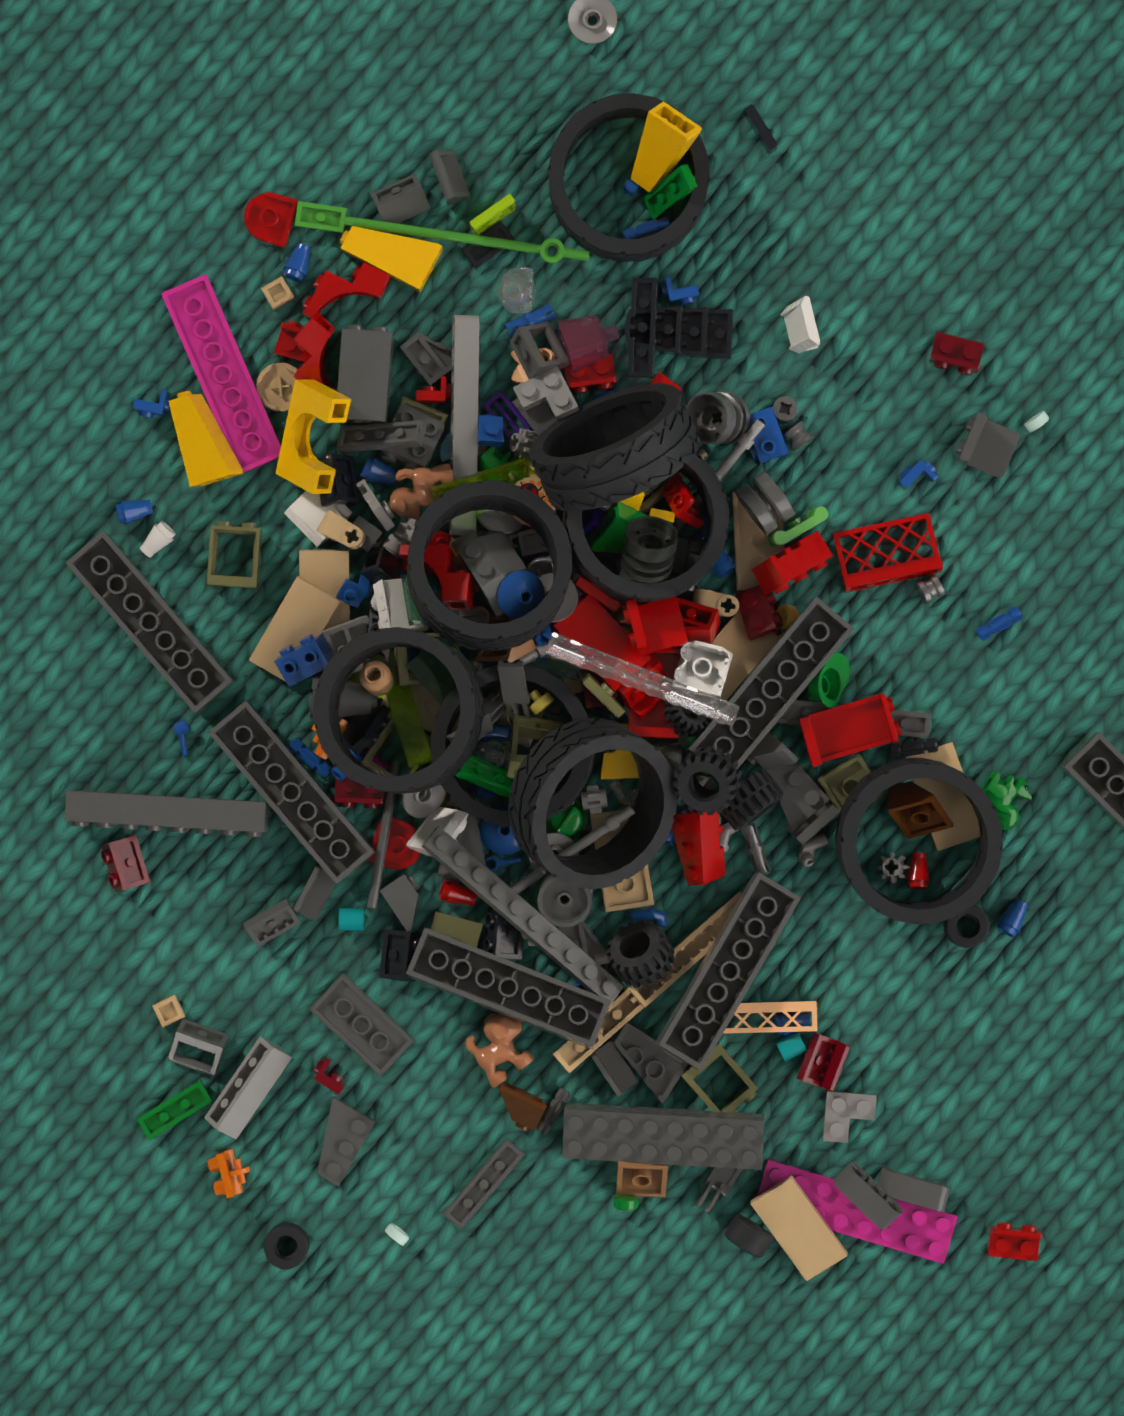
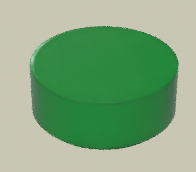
[613,1195,638,1210]

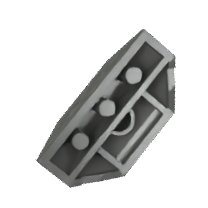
[450,530,528,619]

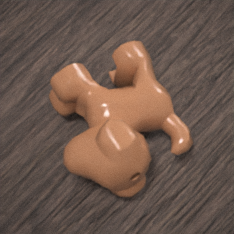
[390,464,453,521]
[465,1013,534,1088]

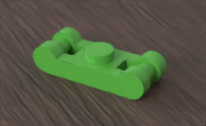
[766,506,828,547]

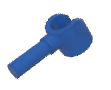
[623,174,640,196]
[174,719,190,756]
[485,856,521,872]

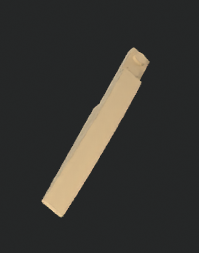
[552,892,741,1073]

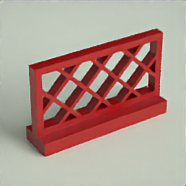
[833,513,943,593]

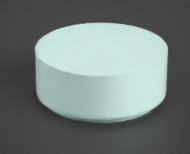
[1024,411,1049,432]
[385,1223,409,1246]

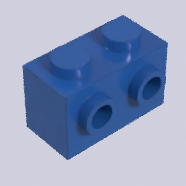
[745,406,788,465]
[274,633,334,687]

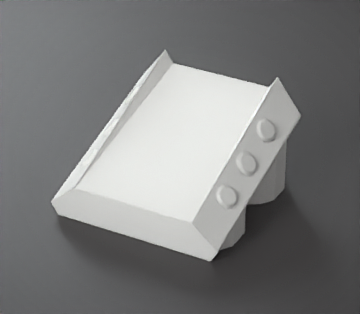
[780,296,820,354]
[284,491,352,547]
[371,578,429,632]
[672,640,733,697]
[406,807,469,857]

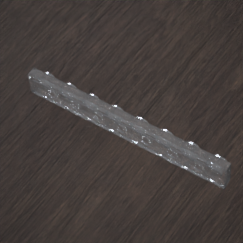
[545,633,740,726]

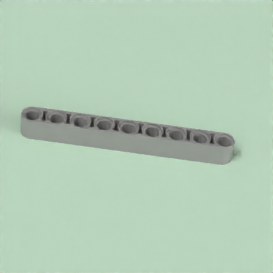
[449,315,479,536]

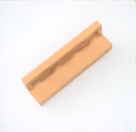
[723,1001,817,1034]

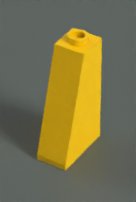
[631,101,702,192]
[339,226,443,292]
[168,391,243,487]

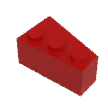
[751,531,833,595]
[631,597,720,644]
[671,807,725,886]

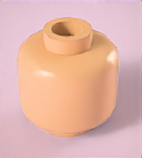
[359,661,394,696]

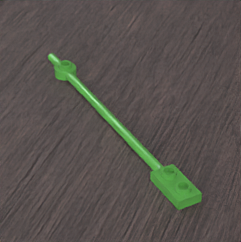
[295,201,590,264]

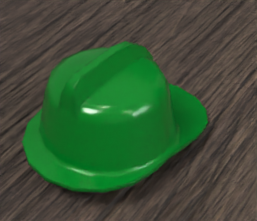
[806,653,850,708]
[546,799,588,853]

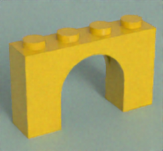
[275,379,351,494]

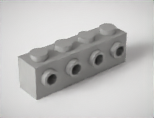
[204,1036,292,1139]

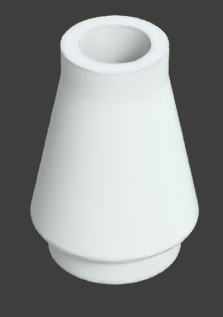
[140,521,176,558]

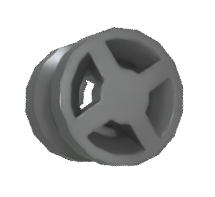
[772,396,798,423]
[783,421,814,452]
[916,573,945,604]

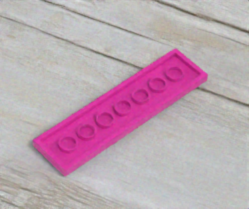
[161,274,281,473]
[756,1159,958,1264]

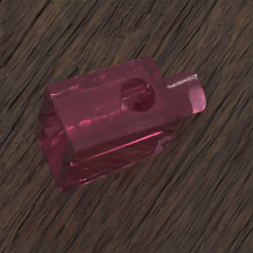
[558,316,619,373]

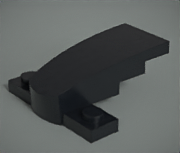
[624,277,734,378]

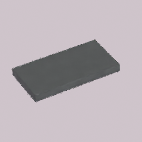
[309,973,415,1076]

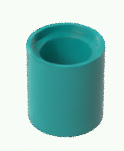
[339,908,365,931]
[775,1032,807,1061]

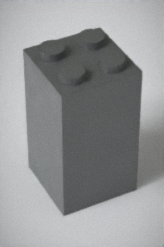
[337,325,394,425]

